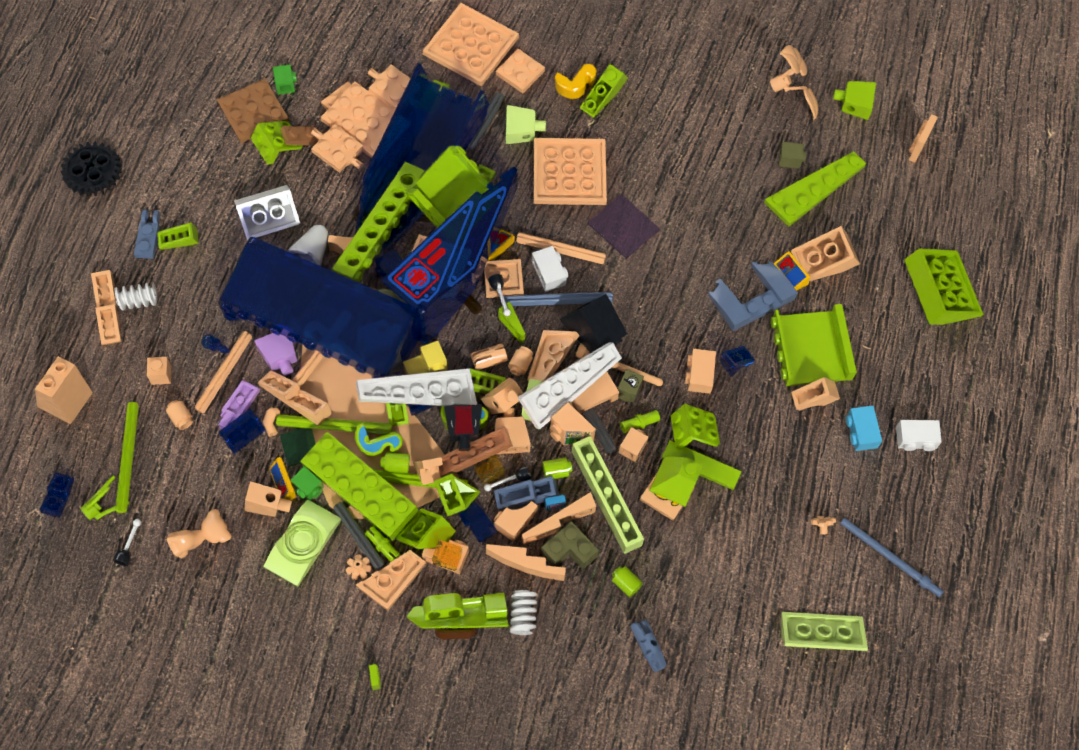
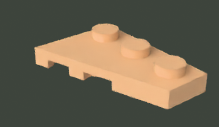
[527,330,579,382]
[356,550,426,611]

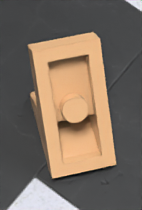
[413,457,443,485]

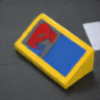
[476,229,515,261]
[774,251,810,291]
[270,457,296,500]

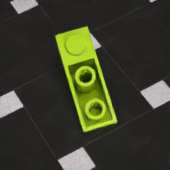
[579,64,628,118]

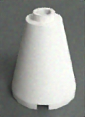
[285,225,329,276]

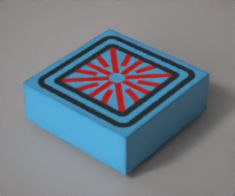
[544,495,566,511]

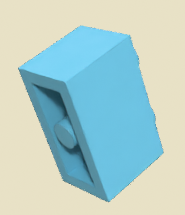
[845,406,882,451]

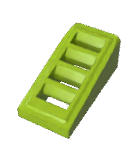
[157,222,199,250]
[498,302,525,344]
[469,368,506,394]

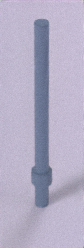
[840,518,944,597]

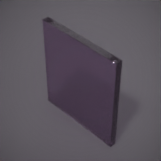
[588,194,660,259]

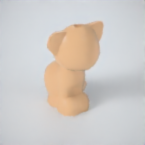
[167,509,231,559]

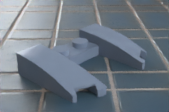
[708,261,798,332]

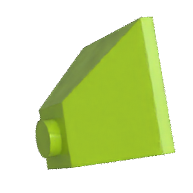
[649,456,704,507]
[396,508,456,549]

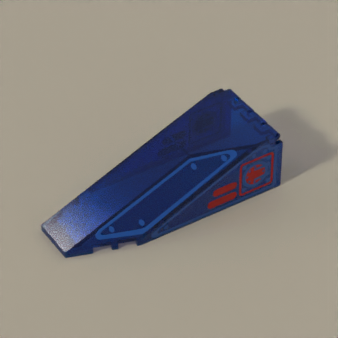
[381,166,518,344]

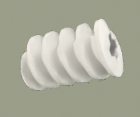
[115,282,157,311]
[510,590,537,635]

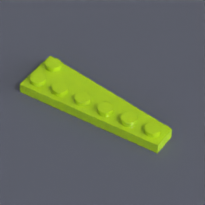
[764,152,866,227]

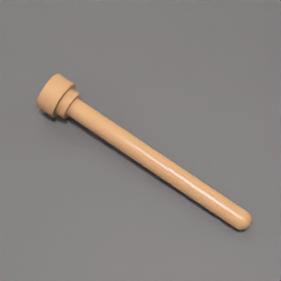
[575,343,663,386]

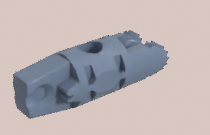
[631,620,667,672]

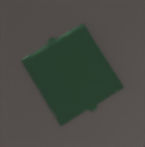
[280,428,316,467]

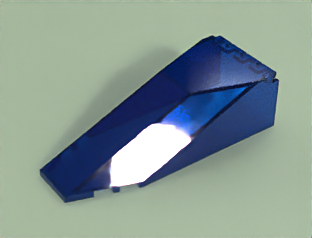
[355,63,490,251]

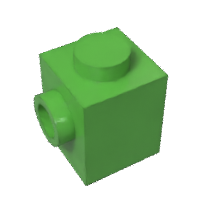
[273,65,297,95]
[290,466,324,501]

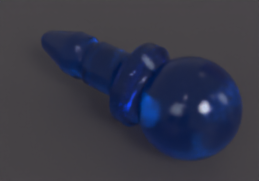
[201,334,230,353]

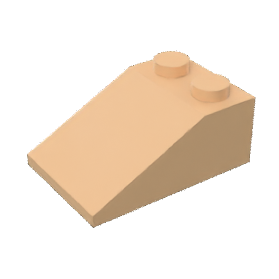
[791,226,860,281]

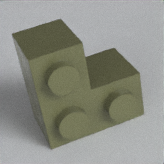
[541,521,599,570]

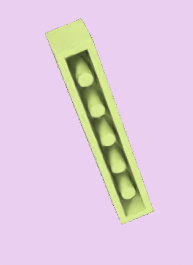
[572,436,644,554]

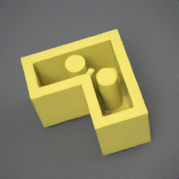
[403,341,448,375]

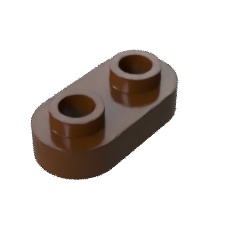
[435,628,476,640]

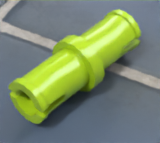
[620,410,660,433]
[365,526,401,562]

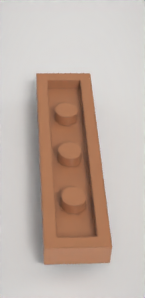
[438,427,513,477]

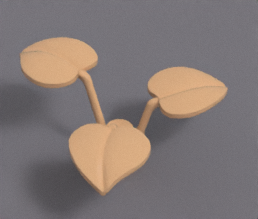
[770,45,818,120]

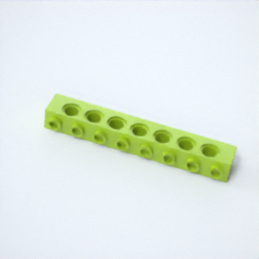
[332,162,425,288]

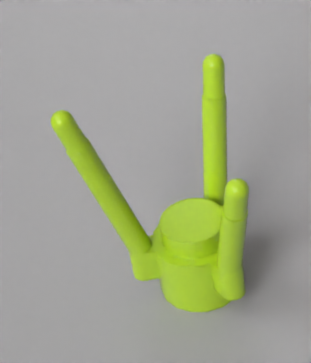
[80,476,130,520]

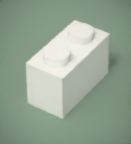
[532,246,568,292]
[896,420,942,451]

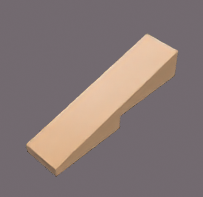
[91,270,122,345]
[258,370,332,426]
[522,492,596,545]

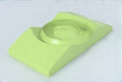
[264,499,341,587]

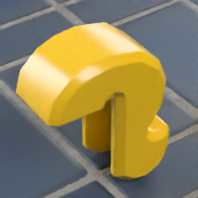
[555,64,597,99]

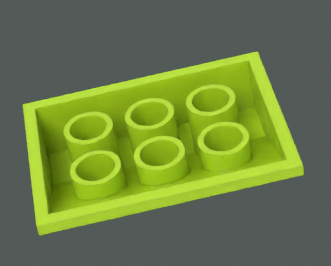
[905,248,984,325]

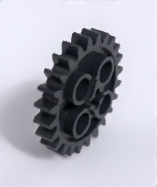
[61,141,122,197]

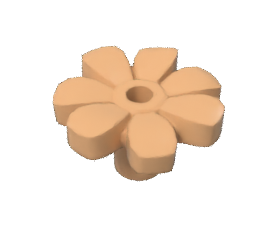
[811,516,836,534]
[346,555,372,580]

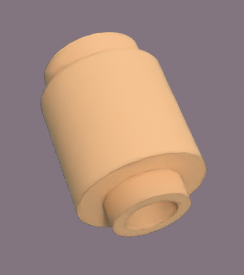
[508,346,533,376]
[166,400,193,430]

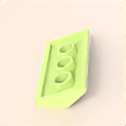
[781,612,868,651]

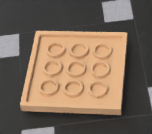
[423,3,519,87]
[534,138,607,205]

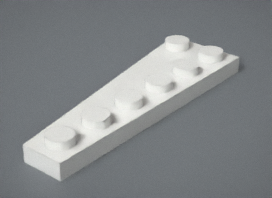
[518,342,622,429]
[356,369,477,406]

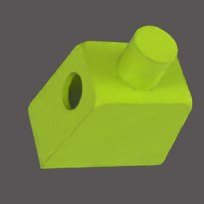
[833,81,876,120]

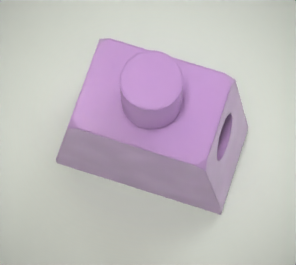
[254,327,297,376]

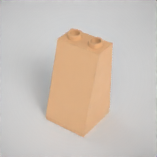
[35,356,93,424]

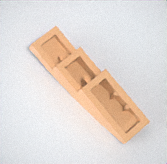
[486,544,566,581]

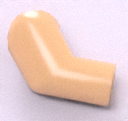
[263,407,280,437]

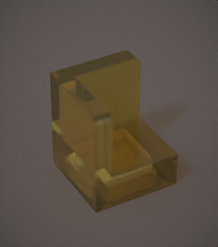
[475,454,505,486]
[432,540,463,571]

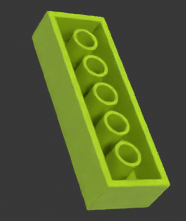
[301,432,418,541]

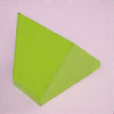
[434,474,481,516]

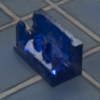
[218,409,266,454]

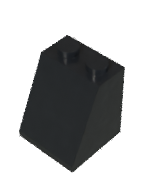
[560,294,628,353]

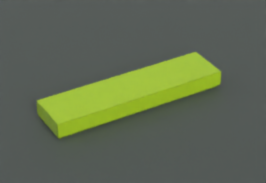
[661,440,742,490]

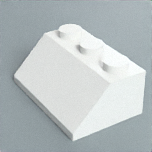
[234,185,300,240]

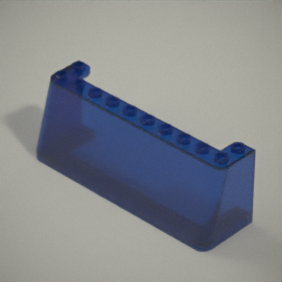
[218,237,422,379]

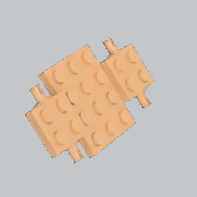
[311,64,420,173]

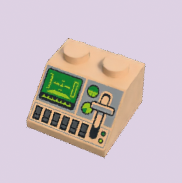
[550,403,596,445]

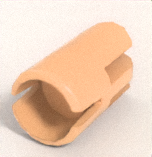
[470,343,508,370]

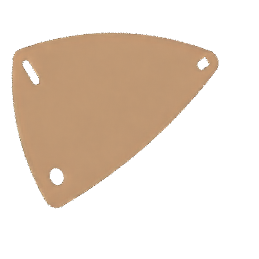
[301,321,459,519]

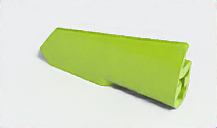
[407,593,509,629]

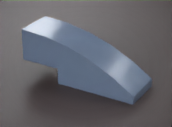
[494,476,559,510]

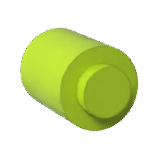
[381,452,410,473]
[542,457,572,479]
[612,566,643,598]

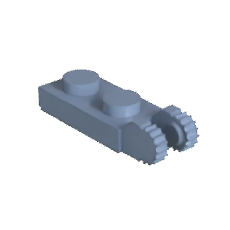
[134,210,160,259]

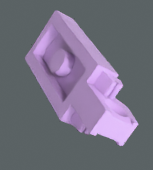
[218,380,260,433]

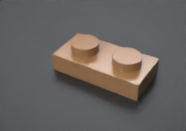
[280,126,319,145]

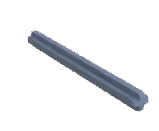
[502,292,613,306]

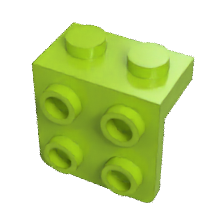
[251,121,303,165]
[670,404,720,449]

